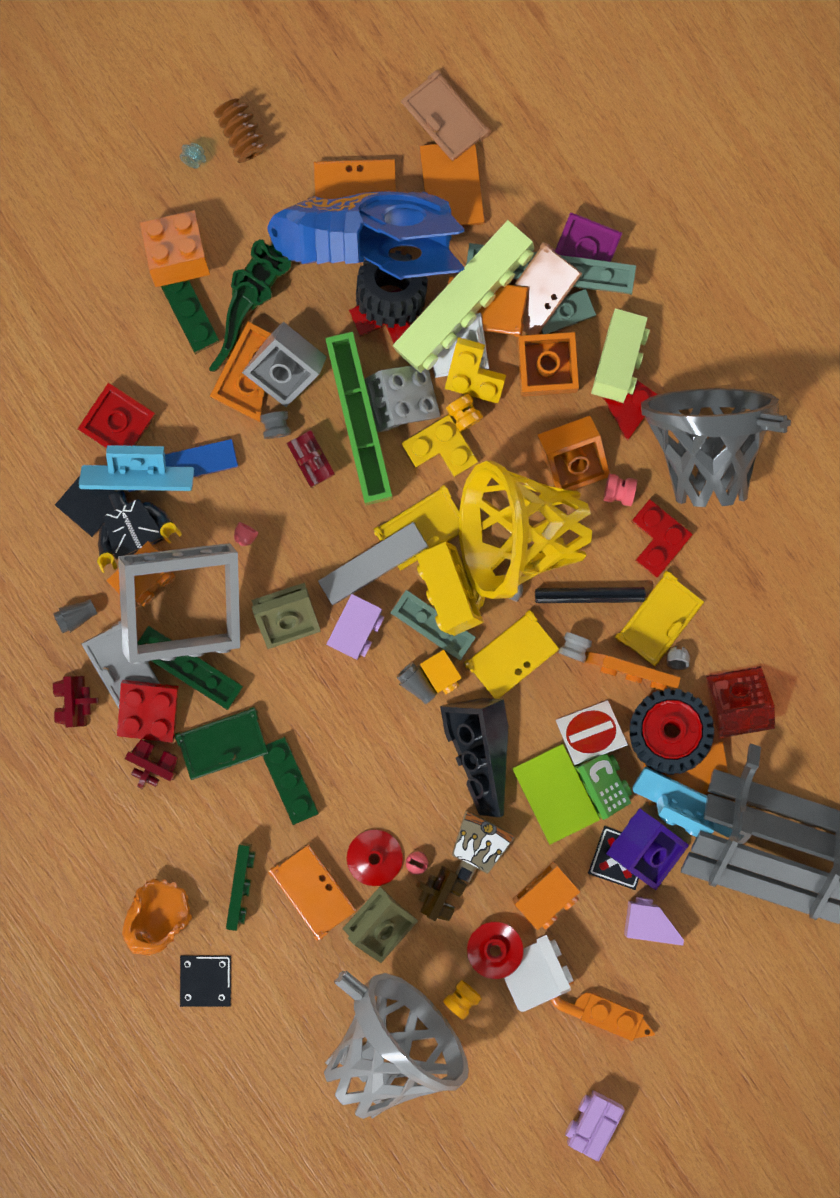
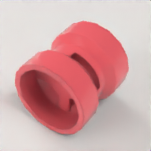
[603,474,637,507]

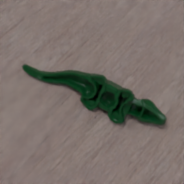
[209,239,292,372]

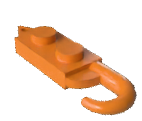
[550,981,655,1041]

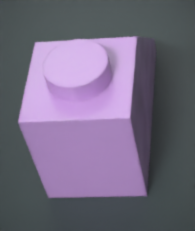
[624,897,684,945]

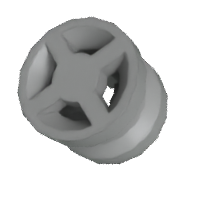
[558,632,592,663]

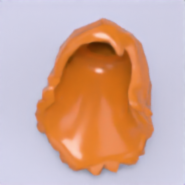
[122,879,192,956]

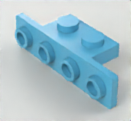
[79,445,194,491]
[632,767,732,838]

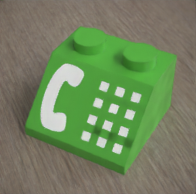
[574,753,633,820]

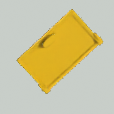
[373,485,459,571]
[615,571,704,666]
[464,610,559,699]

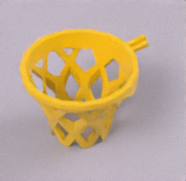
[459,461,592,610]

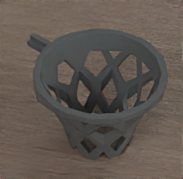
[641,388,791,507]

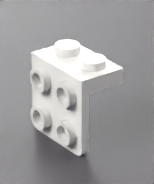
[504,935,574,1012]

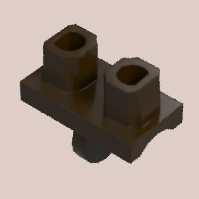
[416,866,467,922]

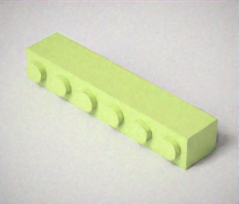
[393,220,534,373]

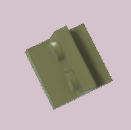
[251,583,321,649]
[343,887,418,963]

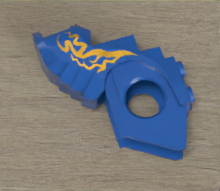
[267,191,465,280]

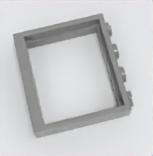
[118,543,240,665]

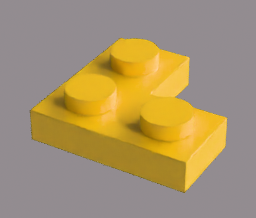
[445,337,506,403]
[401,415,478,477]

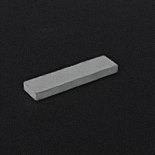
[318,522,429,605]

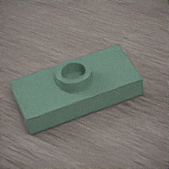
[541,289,596,334]

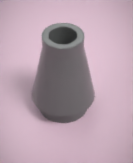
[53,599,97,634]
[396,662,437,704]

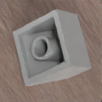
[242,322,327,407]

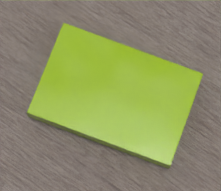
[512,744,600,845]

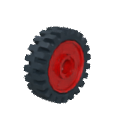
[629,689,714,775]

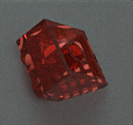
[706,666,775,738]

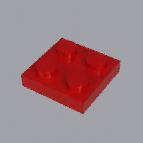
[77,383,156,449]
[117,680,179,743]

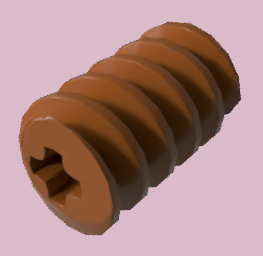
[213,98,268,163]

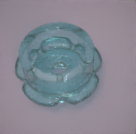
[179,143,206,169]

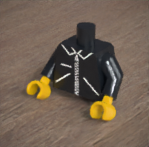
[97,490,182,573]

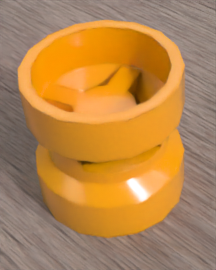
[445,394,483,432]
[443,979,482,1020]

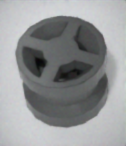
[260,411,291,439]

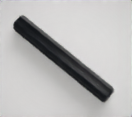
[535,587,646,603]

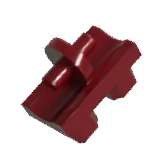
[286,430,335,488]
[53,676,99,728]
[125,739,178,789]

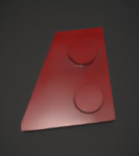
[602,380,658,441]

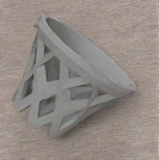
[324,970,469,1119]

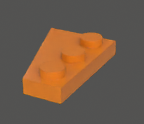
[585,651,680,691]

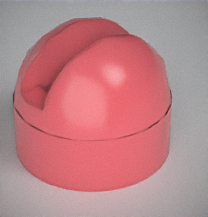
[234,522,258,546]
[406,851,428,875]

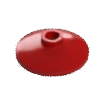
[346,830,403,886]
[467,922,524,979]

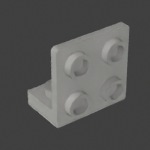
[364,366,440,433]

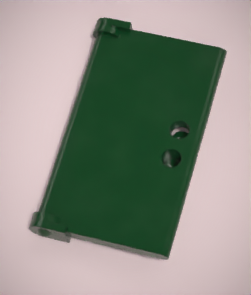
[175,706,268,780]

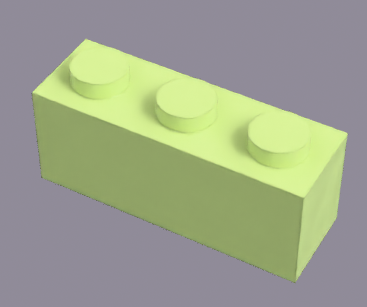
[591,308,650,403]

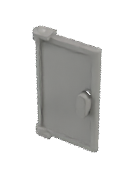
[81,621,160,708]

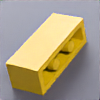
[416,541,484,636]

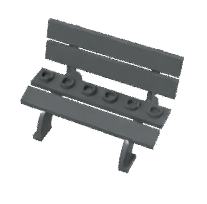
[681,743,840,924]

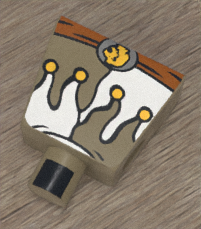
[452,810,515,883]

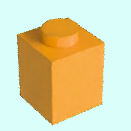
[420,650,461,695]

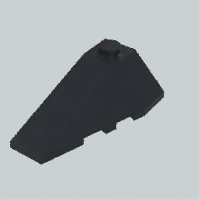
[440,698,508,817]

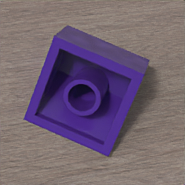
[606,808,689,890]

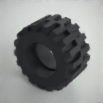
[356,250,428,328]

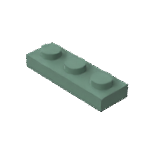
[391,590,476,660]

